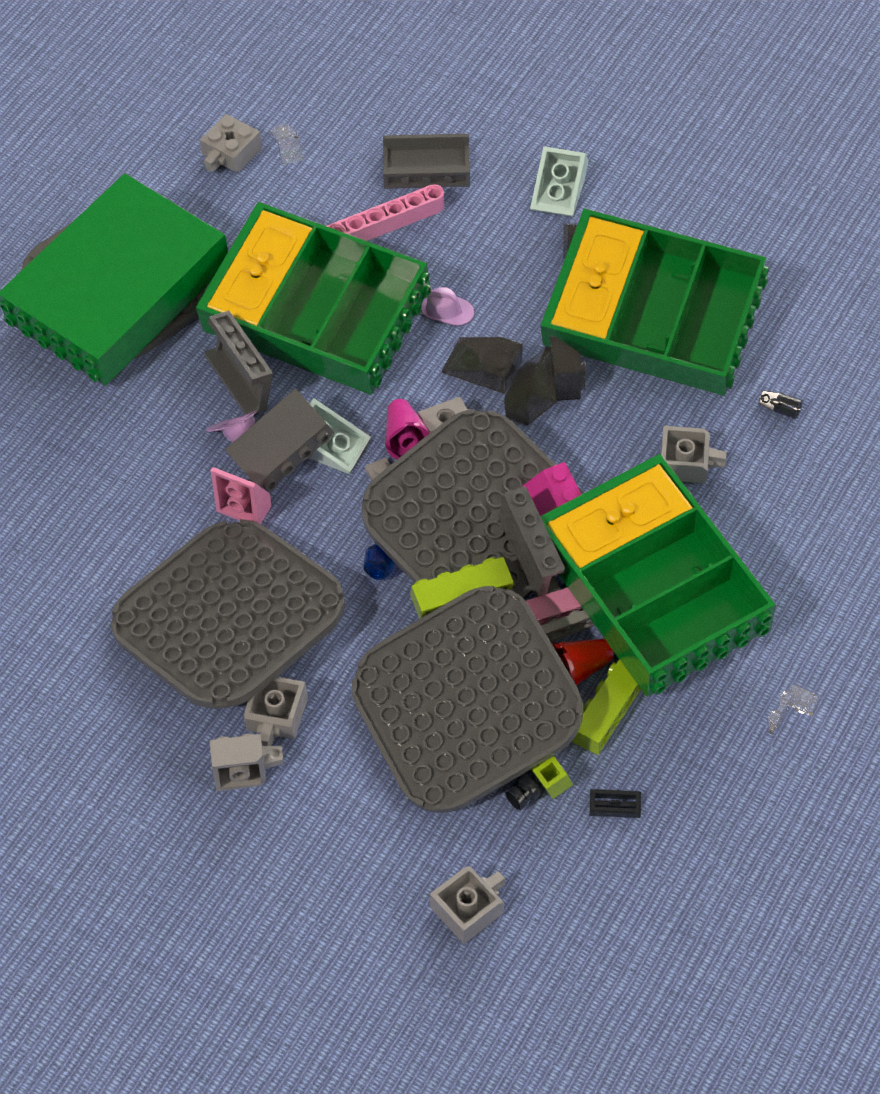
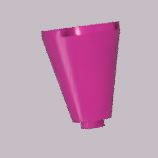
[385,399,430,459]

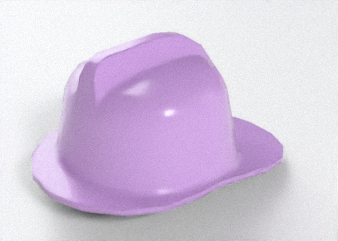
[421,287,474,326]
[206,410,257,442]

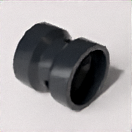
[505,775,541,811]

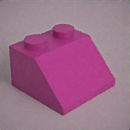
[522,462,582,516]

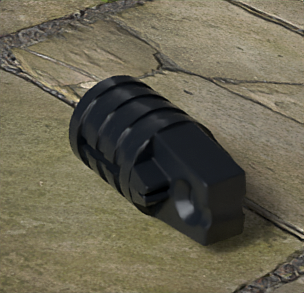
[758,390,803,419]

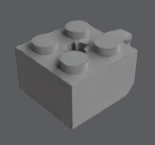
[200,114,262,172]
[661,426,726,484]
[244,677,308,746]
[210,733,283,791]
[430,866,505,944]

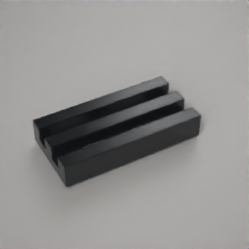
[589,789,641,818]

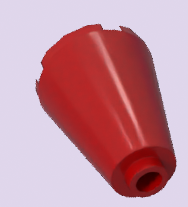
[552,638,615,686]

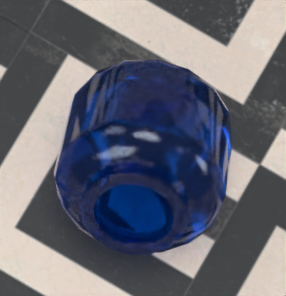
[363,544,395,580]

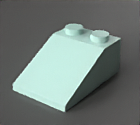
[530,146,589,217]
[309,398,371,474]

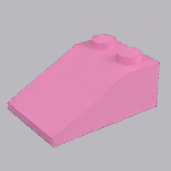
[211,467,271,524]

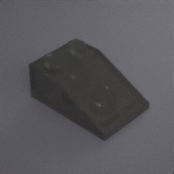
[442,337,523,394]
[504,346,557,426]

